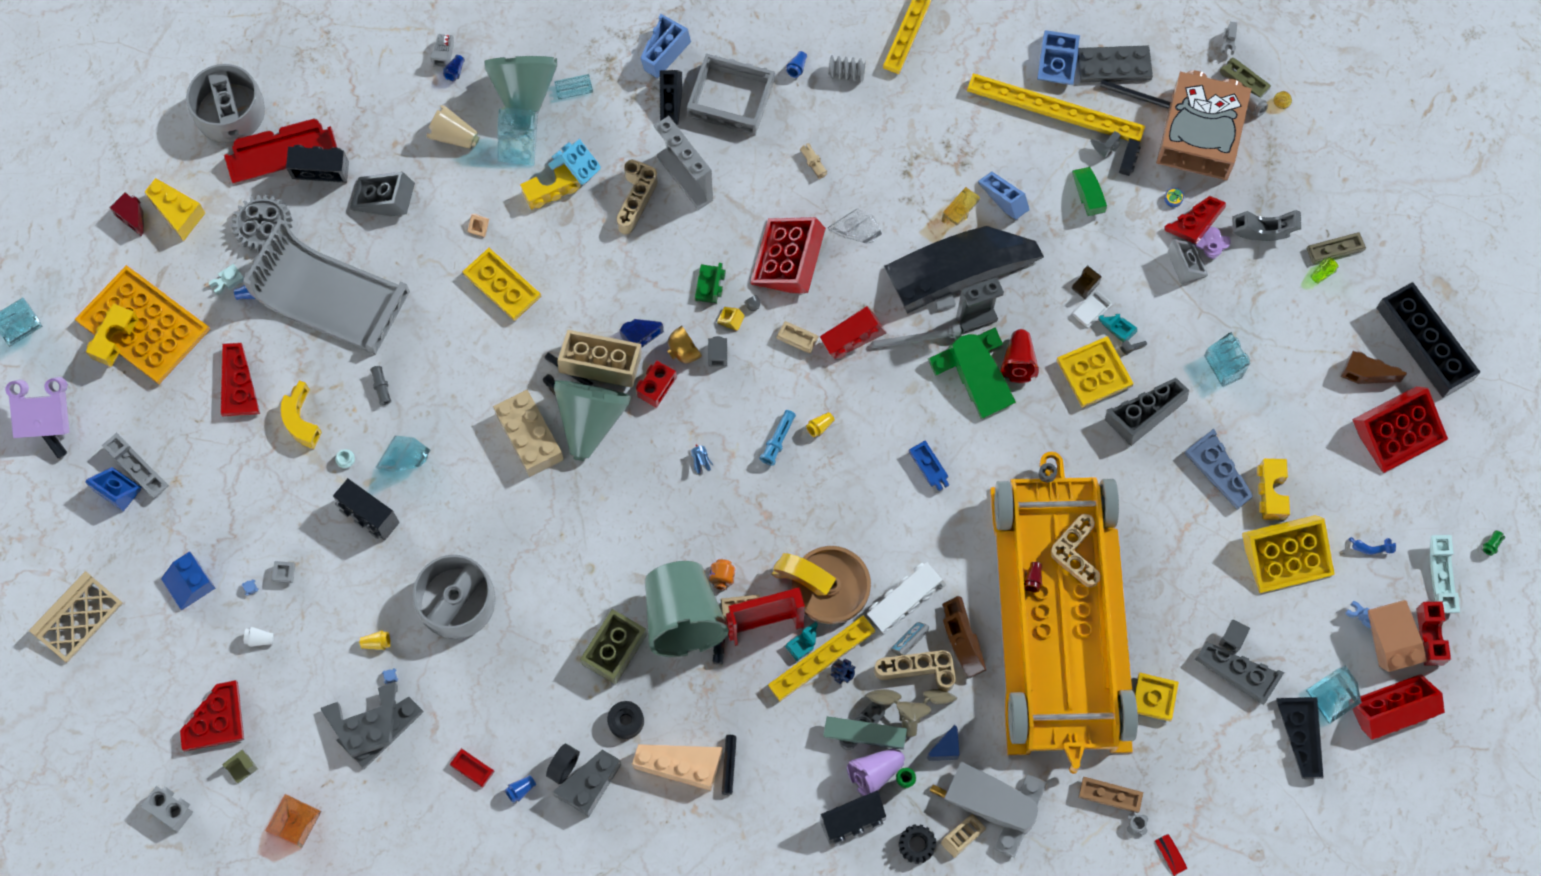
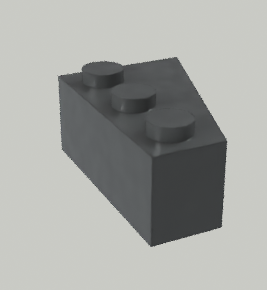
[553,749,621,817]

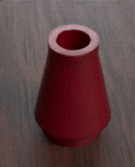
[1024,562,1042,593]

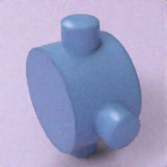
[242,579,259,596]
[382,668,398,684]

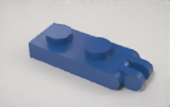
[909,440,949,491]

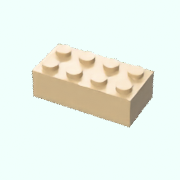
[558,330,642,387]
[493,390,564,477]

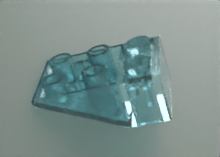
[497,107,538,166]

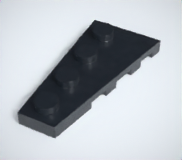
[1276,697,1324,779]

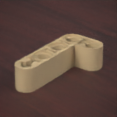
[617,159,658,234]
[874,650,956,692]

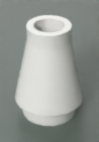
[244,627,274,647]

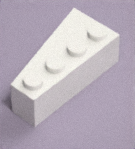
[867,562,947,634]

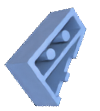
[641,13,691,79]

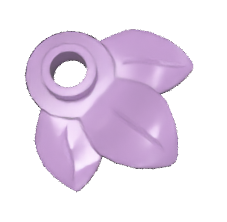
[1195,227,1231,259]

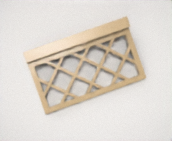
[29,571,123,663]

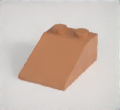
[1367,600,1427,672]

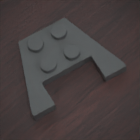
[321,682,398,758]

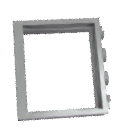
[687,53,775,135]

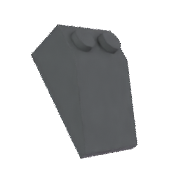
[350,171,415,216]

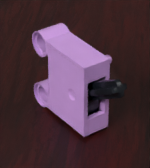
[5,377,70,459]

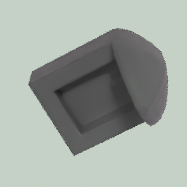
[1090,131,1121,158]

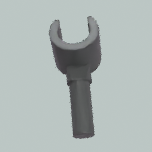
[1120,340,1147,355]

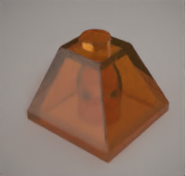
[265,794,322,849]

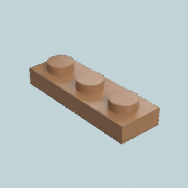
[1078,776,1144,813]

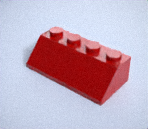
[1349,674,1445,740]

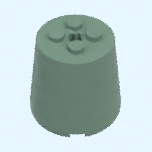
[645,561,728,657]

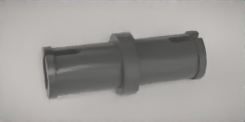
[370,366,392,405]

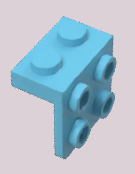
[548,139,601,185]

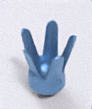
[691,444,713,474]

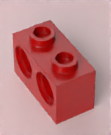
[636,360,677,408]

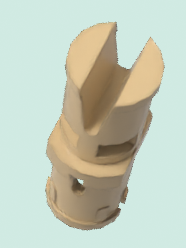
[800,143,827,179]

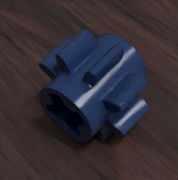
[830,658,856,684]

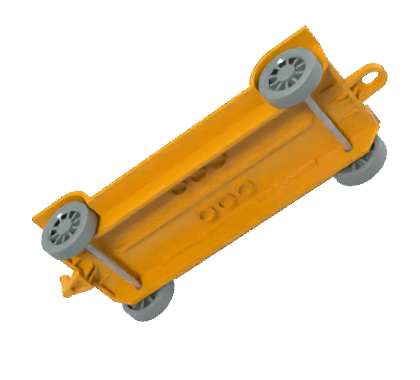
[990,451,1138,774]

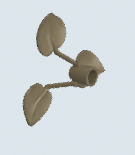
[865,689,958,737]

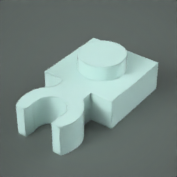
[209,264,244,295]

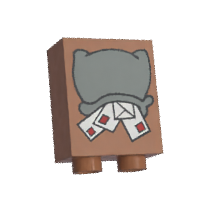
[1156,70,1252,180]

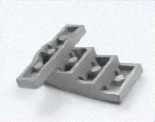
[944,762,1047,858]

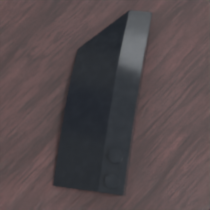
[884,226,1044,314]

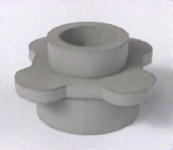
[1127,813,1148,835]

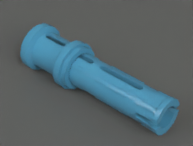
[759,410,796,466]

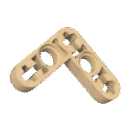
[1051,514,1100,587]

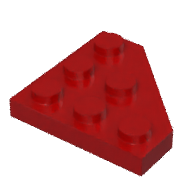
[180,680,244,752]

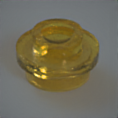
[1273,91,1292,109]

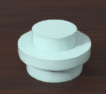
[335,449,355,468]

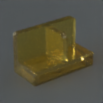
[941,187,980,226]

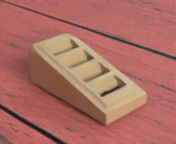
[941,814,986,858]

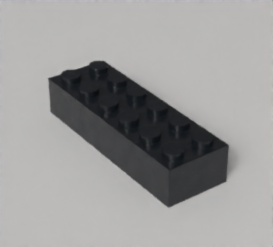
[1376,282,1480,398]

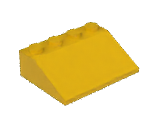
[1242,515,1335,593]

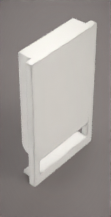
[1071,290,1112,329]

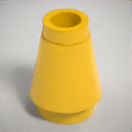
[806,412,835,437]
[359,630,391,650]

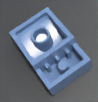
[1037,30,1080,85]

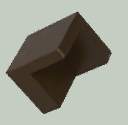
[1072,265,1102,299]

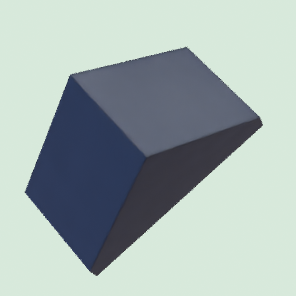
[927,725,960,761]

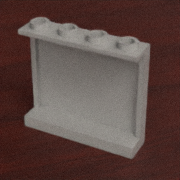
[653,116,713,210]

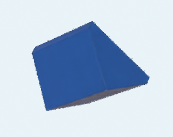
[85,467,142,512]

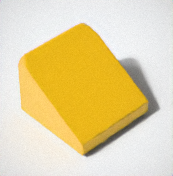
[717,307,745,331]

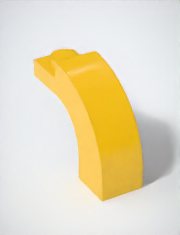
[281,380,322,449]
[771,553,836,596]

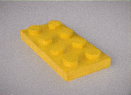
[462,247,542,321]

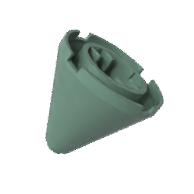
[484,56,557,130]
[554,380,631,461]

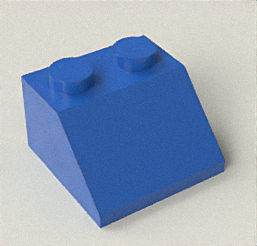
[161,551,216,610]

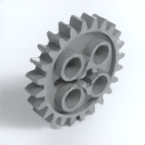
[231,194,293,252]

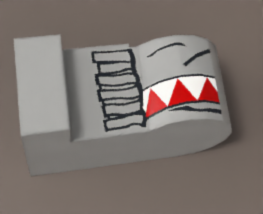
[431,34,454,69]

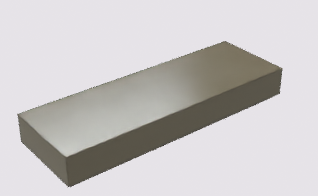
[1306,232,1366,264]

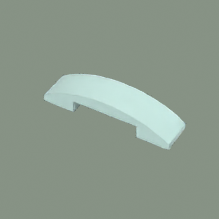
[1430,535,1460,613]

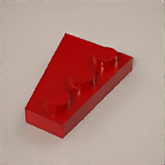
[1164,196,1226,245]

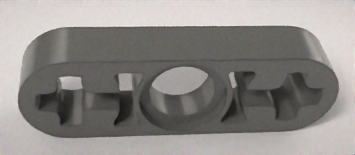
[839,702,885,750]

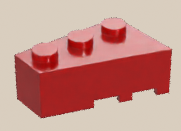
[819,306,887,359]

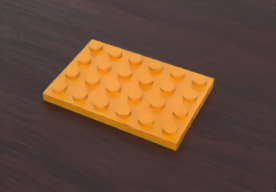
[75,265,211,385]

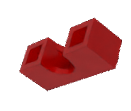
[1416,601,1451,666]

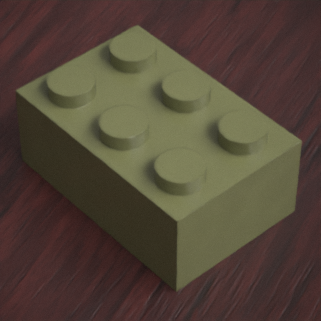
[580,609,647,685]

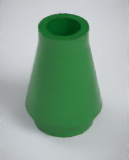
[896,768,916,788]

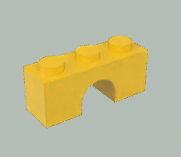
[520,164,581,210]
[86,304,139,367]
[1257,458,1290,520]

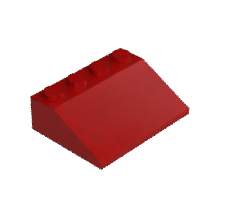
[750,217,826,293]
[1352,386,1448,473]

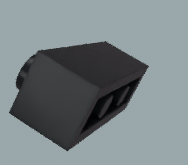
[1119,139,1141,176]

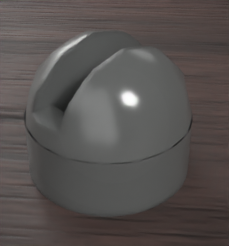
[744,295,760,311]

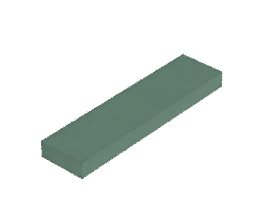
[823,716,907,750]

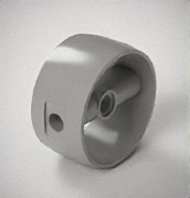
[186,64,265,143]
[413,555,496,639]

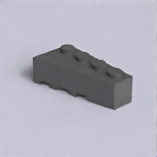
[1105,378,1189,446]

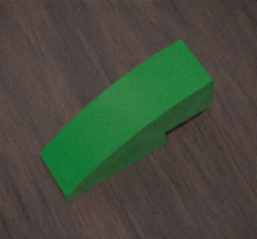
[1072,167,1107,216]

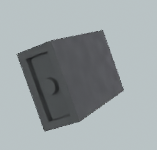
[956,277,1004,333]

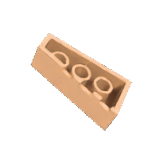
[632,744,723,791]

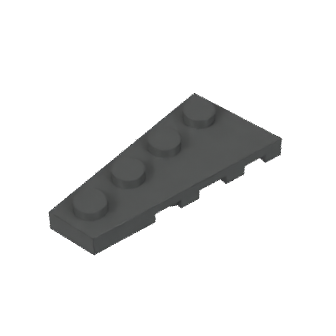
[1195,642,1285,705]
[336,697,424,769]

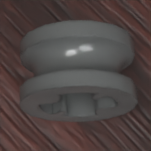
[1038,463,1057,483]

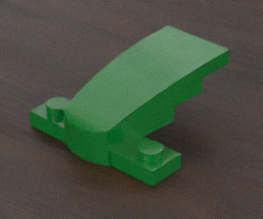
[927,327,1016,419]

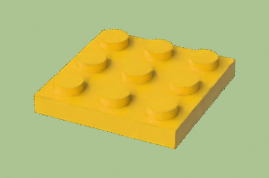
[1056,336,1134,408]

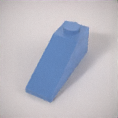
[978,172,1030,220]

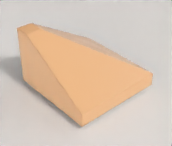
[467,214,489,237]

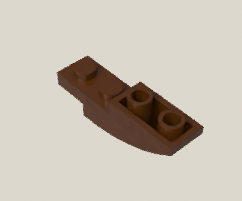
[942,596,986,678]

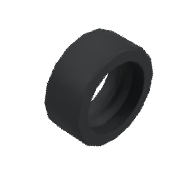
[546,743,580,784]

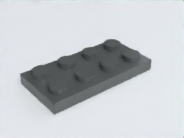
[1078,45,1153,83]

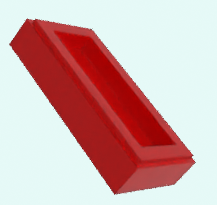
[449,748,495,788]

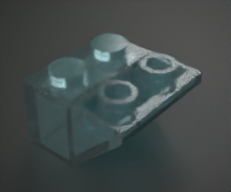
[0,298,43,347]
[1204,332,1250,387]

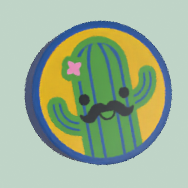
[1164,188,1184,207]

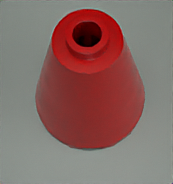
[1001,329,1039,383]

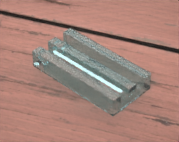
[554,74,593,100]

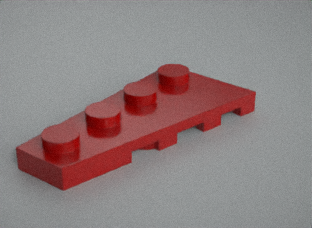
[221,343,260,417]

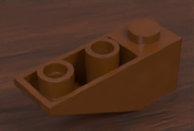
[1340,351,1407,384]

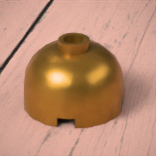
[667,325,702,364]

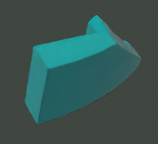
[1098,314,1137,342]
[785,622,818,662]

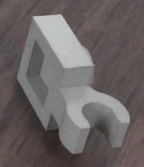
[1221,21,1237,55]

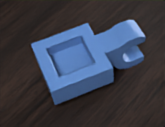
[1345,601,1371,628]

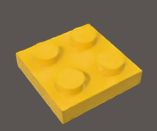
[1135,672,1179,722]

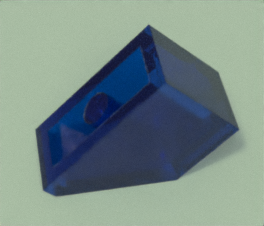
[619,319,664,348]

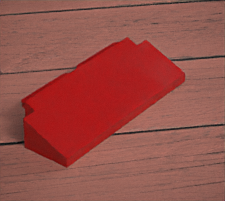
[224,118,338,183]

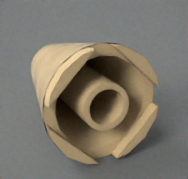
[426,105,480,149]

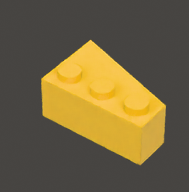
[145,178,205,241]

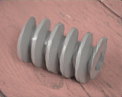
[828,55,866,82]

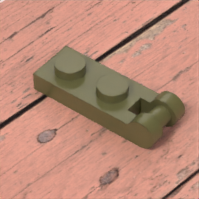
[1220,57,1271,98]

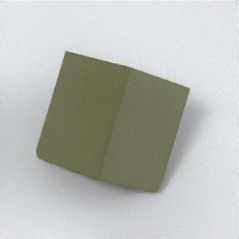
[222,749,258,783]

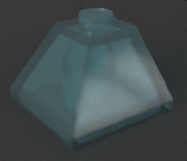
[375,436,430,472]
[1306,665,1361,724]

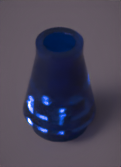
[443,55,465,82]

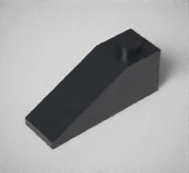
[660,70,682,125]

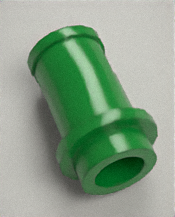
[1483,530,1505,556]

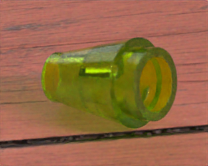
[1311,257,1339,284]

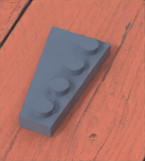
[1184,429,1253,510]

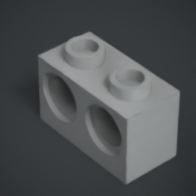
[141,786,193,832]

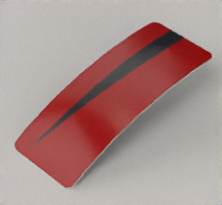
[1155,834,1187,876]

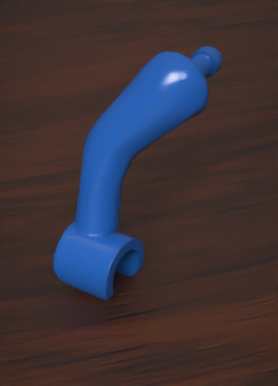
[1349,537,1396,555]

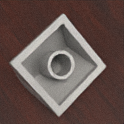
[1167,239,1208,284]

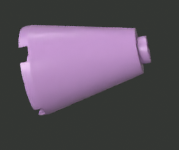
[847,748,905,796]

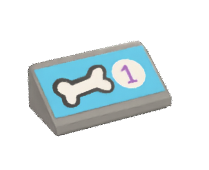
[891,622,929,656]

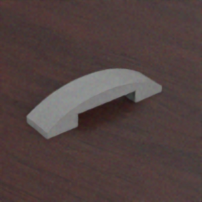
[102,432,169,499]

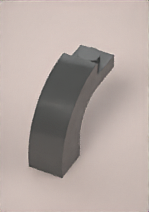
[1232,210,1301,241]

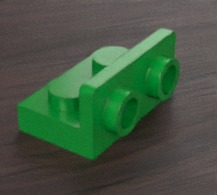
[695,263,726,304]

